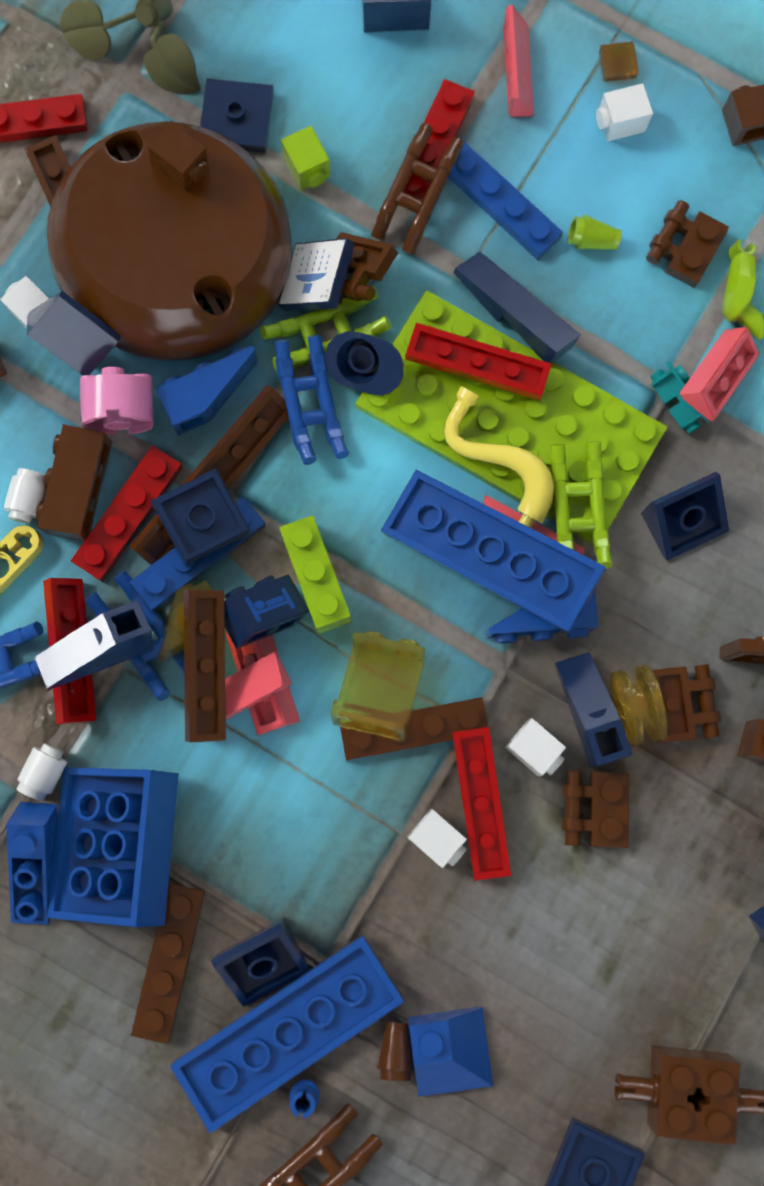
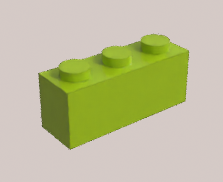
[279,515,352,634]

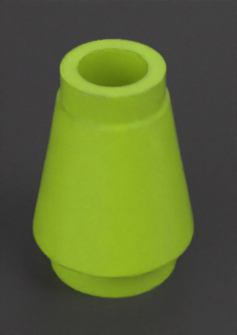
[568,214,622,250]

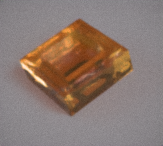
[599,41,639,82]

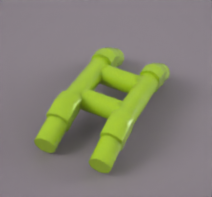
[260,285,392,371]
[551,441,613,569]

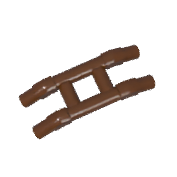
[371,123,464,255]
[259,1103,383,1186]

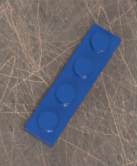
[448,142,563,260]
[129,496,266,613]

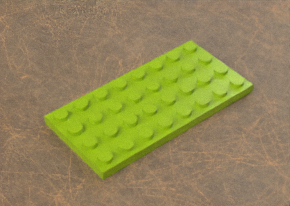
[355,290,667,545]

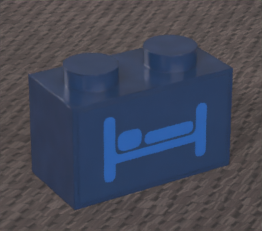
[224,574,309,649]

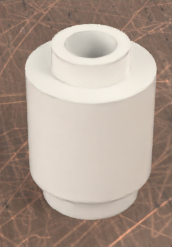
[3,468,47,524]
[16,743,67,801]

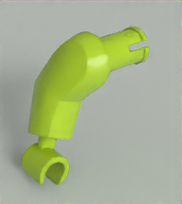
[722,239,764,340]

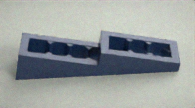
[453,252,581,364]

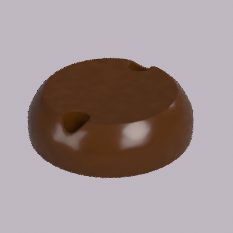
[47,121,292,361]

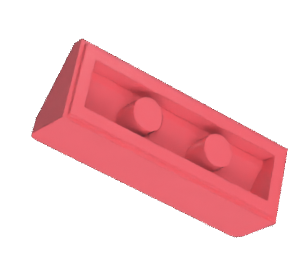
[503,5,534,117]
[680,327,760,421]
[225,632,300,735]
[184,651,292,720]

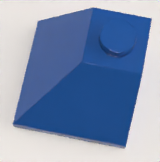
[408,1006,493,1097]

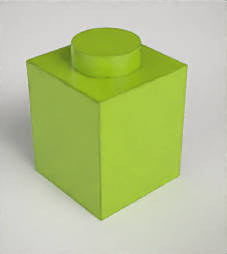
[281,125,331,190]

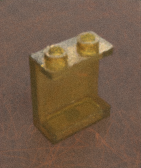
[330,631,425,741]

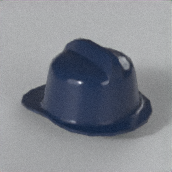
[325,331,404,396]

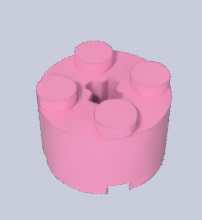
[80,366,154,435]

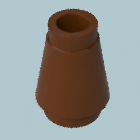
[377,1022,415,1081]

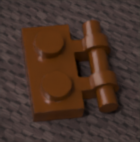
[646,200,729,288]
[336,232,398,302]
[647,664,721,744]
[562,770,629,848]

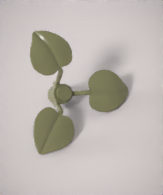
[60,0,201,94]

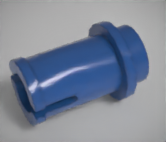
[290,1079,320,1118]

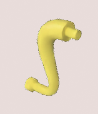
[444,386,554,528]

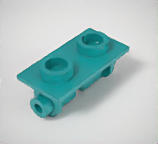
[650,361,711,434]

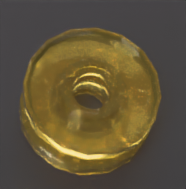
[610,664,668,747]

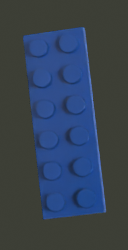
[380,469,606,634]
[170,935,404,1133]

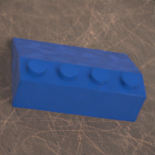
[47,767,179,927]

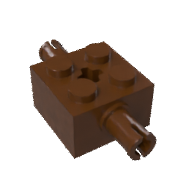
[614,1045,764,1145]

